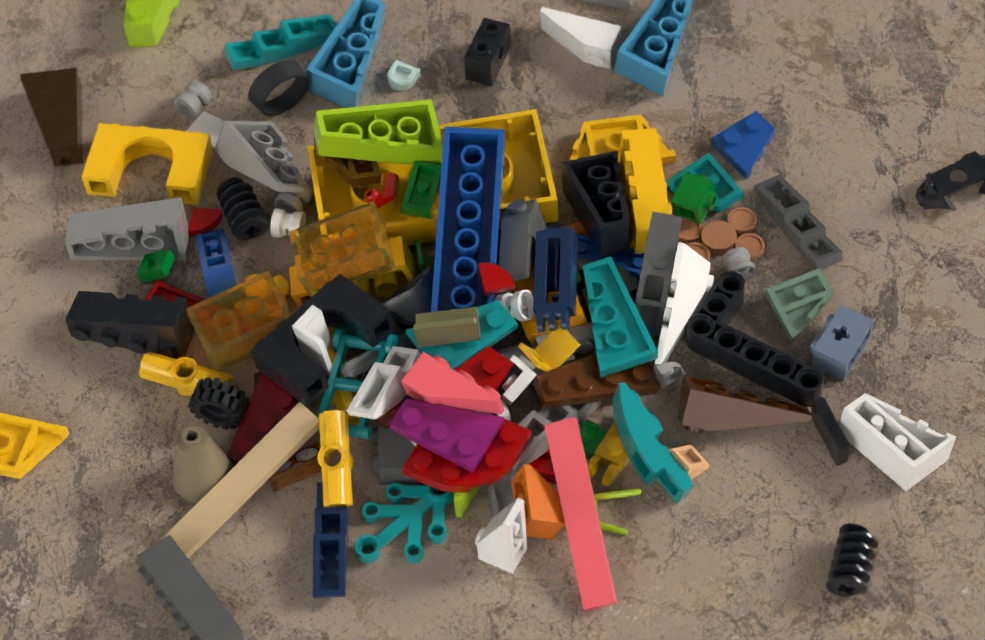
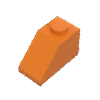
[511,464,565,540]

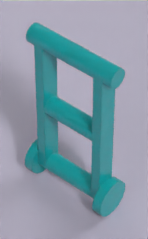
[316,327,399,439]

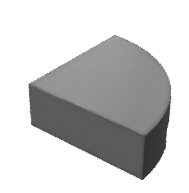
[655,362,686,390]

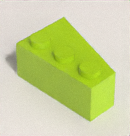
[124,0,180,47]

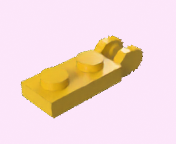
[587,421,629,487]

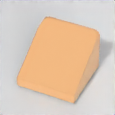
[669,444,710,480]

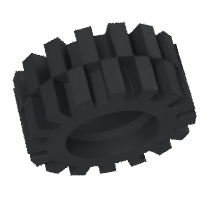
[188,377,249,430]

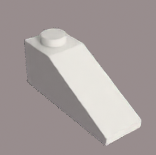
[540,7,621,69]
[475,498,527,574]

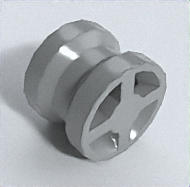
[721,247,757,283]

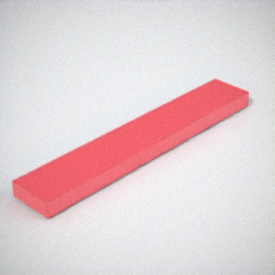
[544,417,617,612]

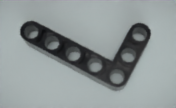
[687,271,823,407]

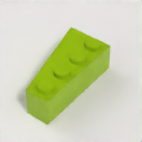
[313,99,443,165]

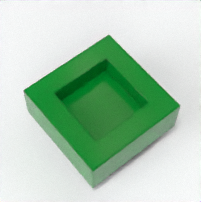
[136,249,175,282]

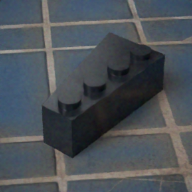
[562,150,630,257]
[65,291,195,359]

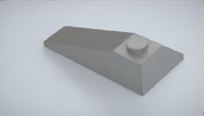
[214,121,305,192]

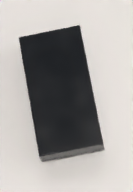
[811,396,850,466]

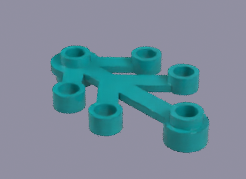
[355,483,454,564]

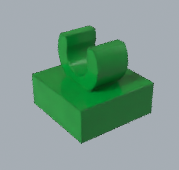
[578,419,608,460]

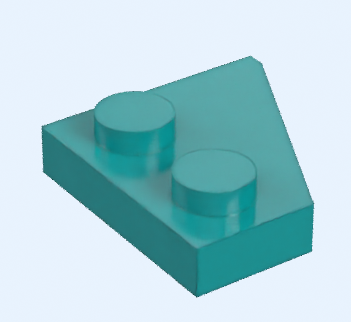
[666,153,743,213]

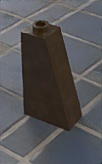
[20,68,83,167]

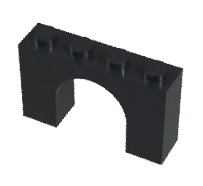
[250,273,395,407]

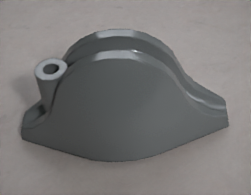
[380,266,434,325]

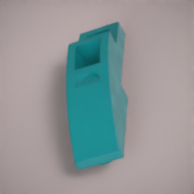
[612,382,694,504]

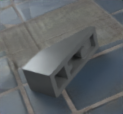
[499,199,547,281]

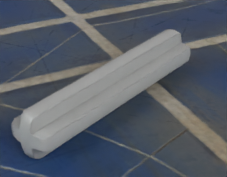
[340,332,413,379]

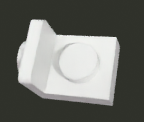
[501,354,537,405]

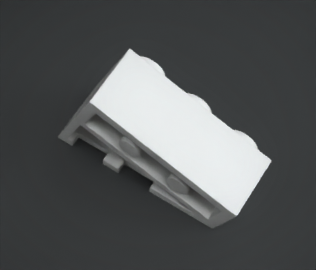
[839,393,956,491]

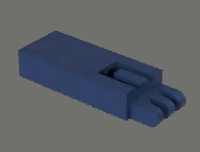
[533,227,578,333]

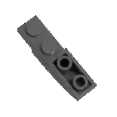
[635,211,682,338]

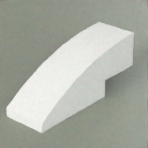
[347,346,421,419]

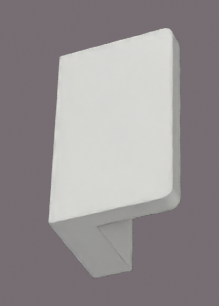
[292,305,332,376]

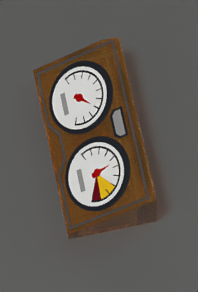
[267,442,322,493]

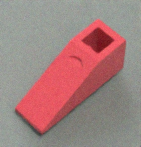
[401,352,504,414]

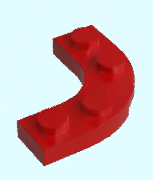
[402,419,532,493]

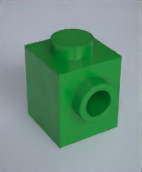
[671,172,717,224]

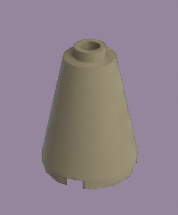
[172,425,233,504]

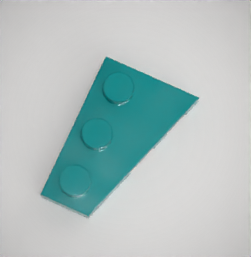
[405,300,518,370]

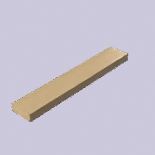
[165,402,320,559]

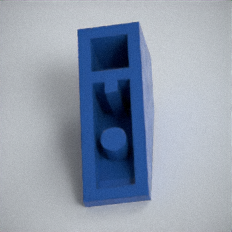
[196,228,239,302]

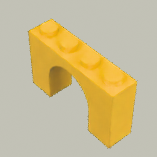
[82,123,214,206]

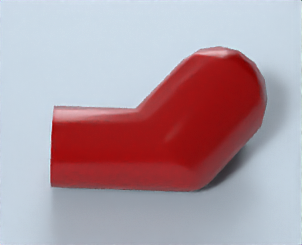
[364,172,399,209]

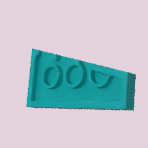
[583,256,658,378]

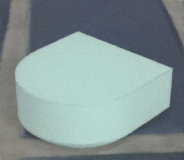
[387,60,421,91]

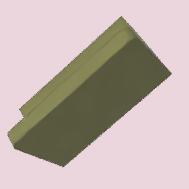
[413,307,481,347]

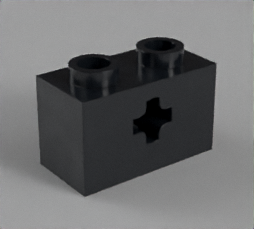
[464,18,511,86]

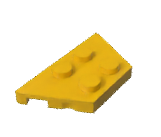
[569,114,676,165]
[0,413,69,479]

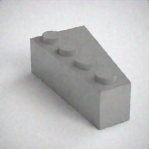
[65,197,190,261]

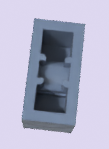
[809,305,874,381]

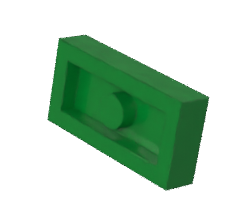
[401,160,442,219]

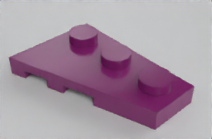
[390,399,505,473]

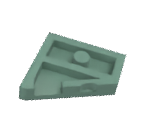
[765,268,834,343]

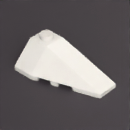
[653,242,714,375]

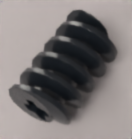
[216,177,268,240]
[826,523,879,597]

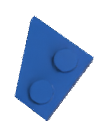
[711,110,775,179]

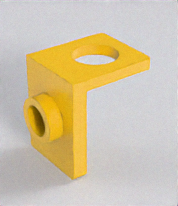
[518,324,580,372]

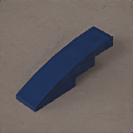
[313,482,349,598]

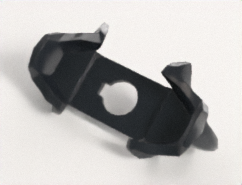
[915,151,985,211]

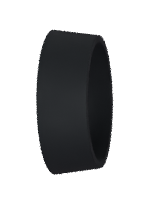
[248,59,309,116]

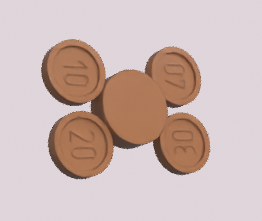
[678,207,765,262]

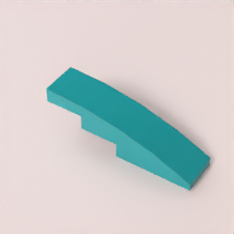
[223,14,337,70]

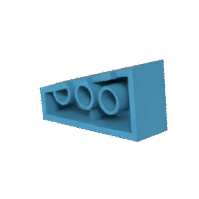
[306,0,385,108]
[614,0,693,96]

